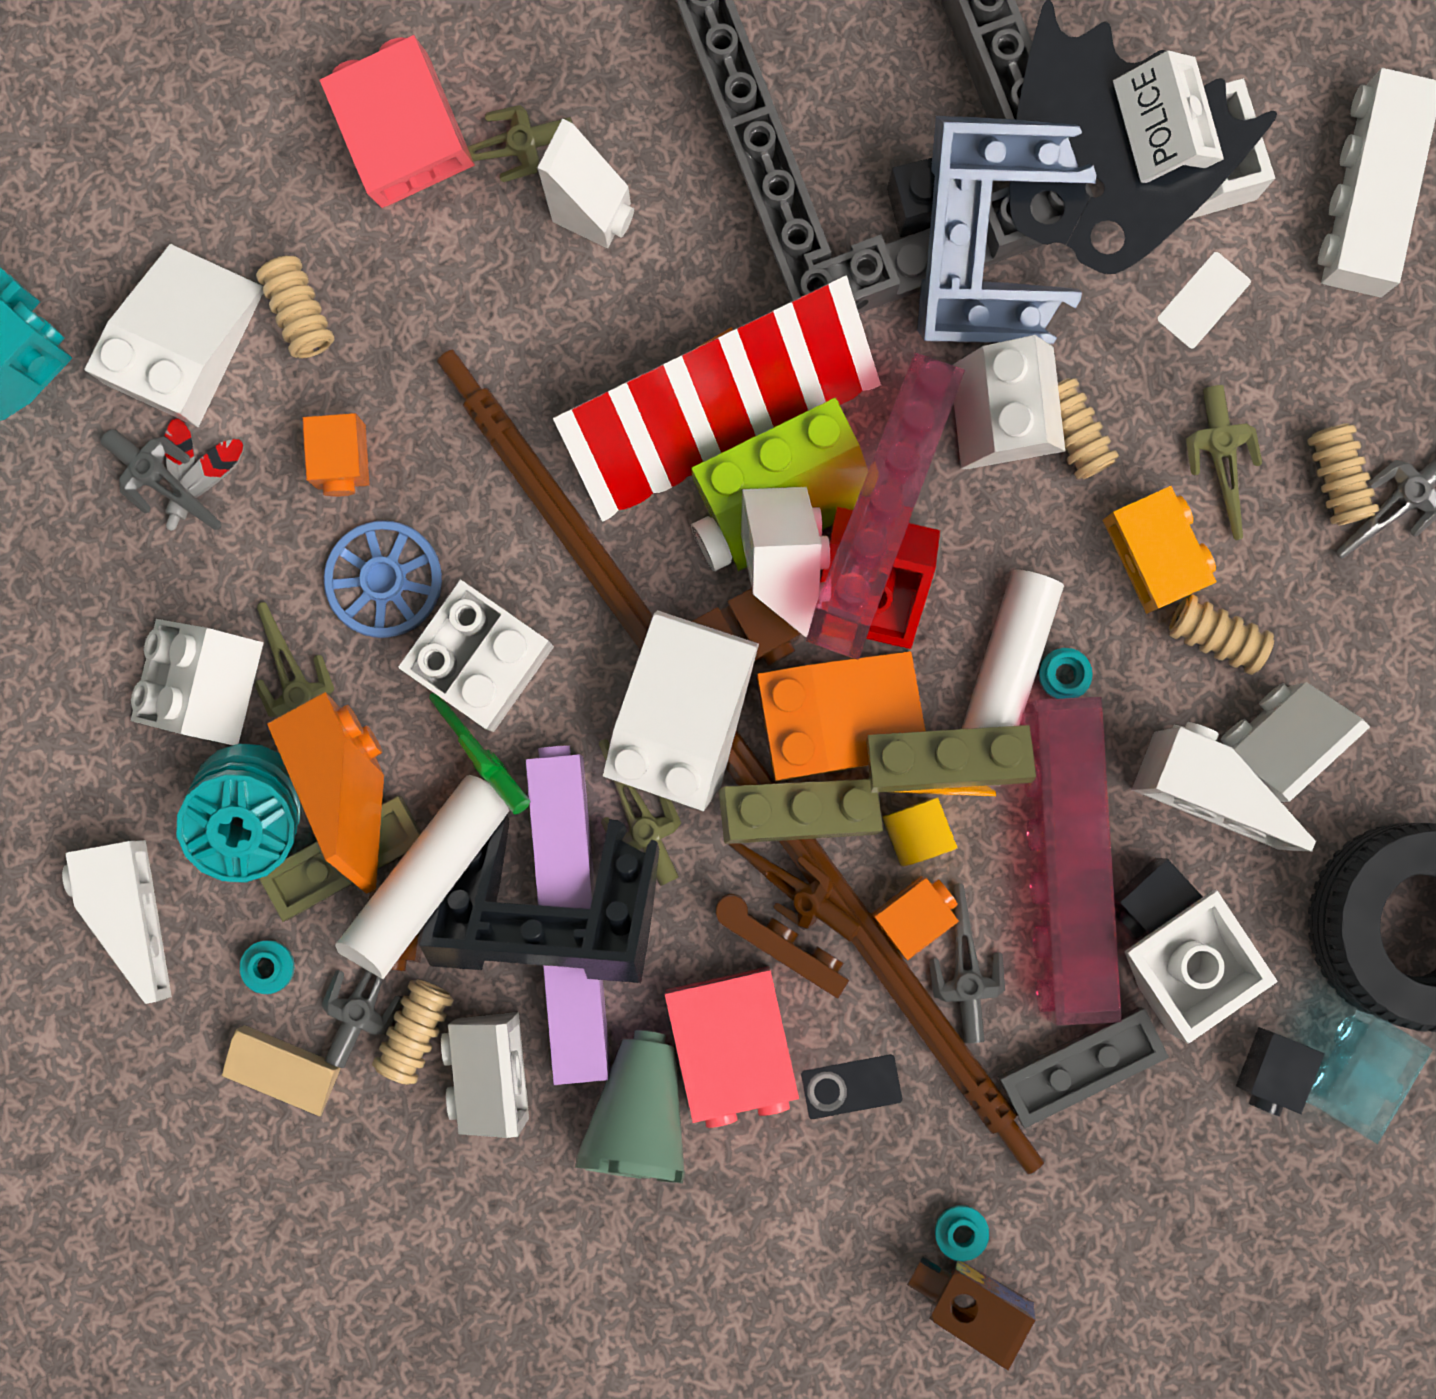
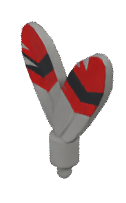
[164,419,244,531]

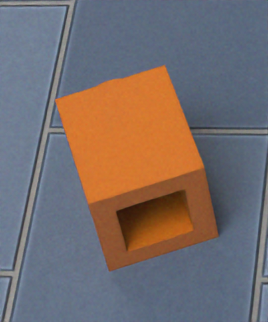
[303,413,370,497]
[871,876,959,961]

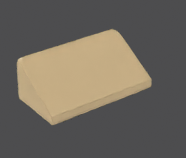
[222,1025,341,1116]

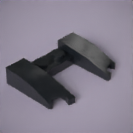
[419,814,659,983]

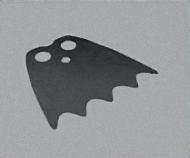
[1009,0,1277,275]

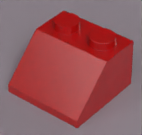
[817,507,941,649]

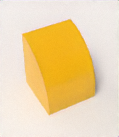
[882,798,958,866]

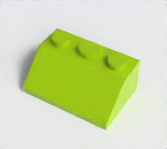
[692,397,879,572]

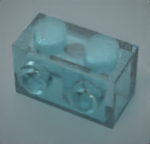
[1306,1010,1433,1144]

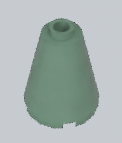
[575,1030,685,1184]

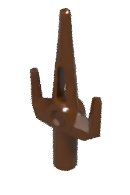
[728,843,862,942]

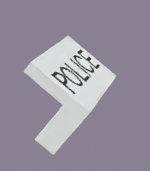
[1113,51,1224,183]

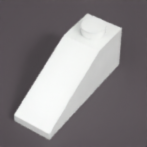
[538,119,634,249]
[62,840,172,1004]

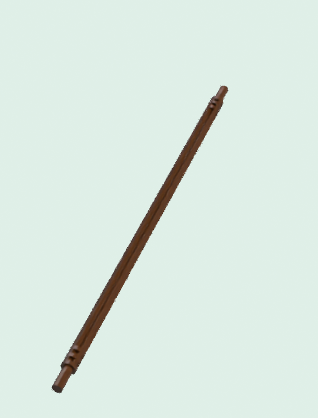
[437,349,1044,1175]

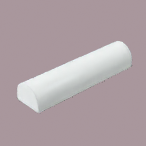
[961,570,1064,787]
[335,775,509,979]

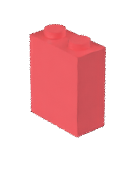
[320,35,475,208]
[665,966,799,1128]

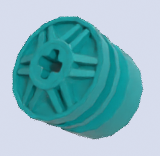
[176,744,303,883]

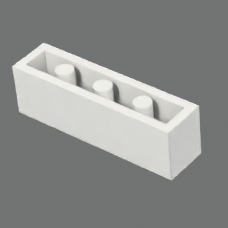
[1318,68,1436,298]

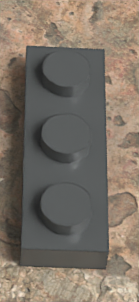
[997,1007,1169,1129]

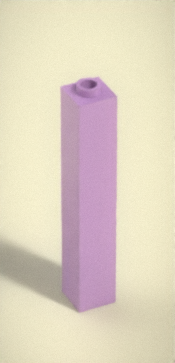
[526,746,611,1085]

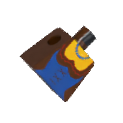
[907,1256,1036,1371]

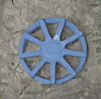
[324,520,442,638]

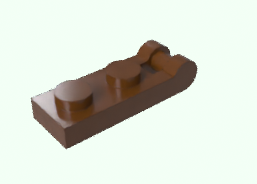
[716,894,849,999]

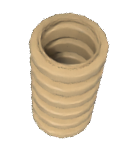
[256,256,334,358]
[1058,378,1119,480]
[1307,423,1380,526]
[1169,594,1274,675]
[372,979,454,1085]

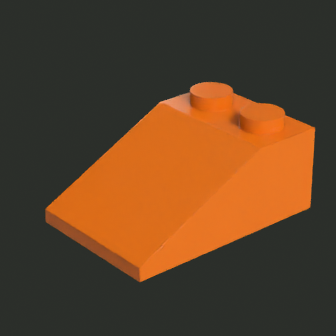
[756,651,926,782]
[267,692,384,894]

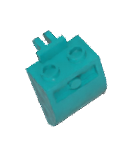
[0,268,73,421]

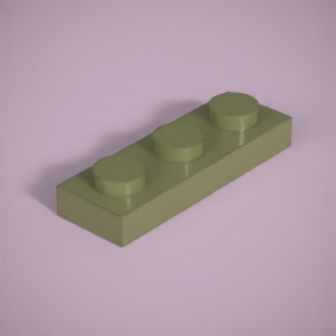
[866,725,1036,793]
[719,779,883,844]
[259,796,421,922]

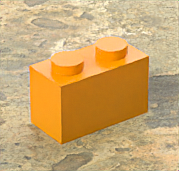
[1103,486,1216,614]

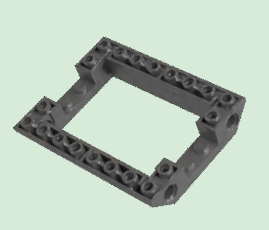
[675,0,1094,314]

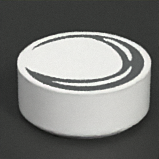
[691,516,732,571]

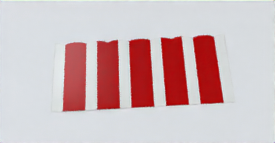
[553,275,881,522]

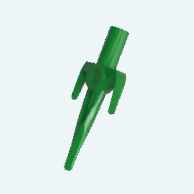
[429,692,531,814]

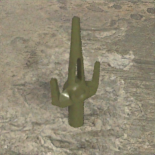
[467,105,573,182]
[1186,385,1262,540]
[254,602,335,718]
[599,739,681,886]

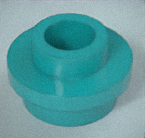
[1039,648,1093,701]
[240,940,295,994]
[935,1205,989,1261]

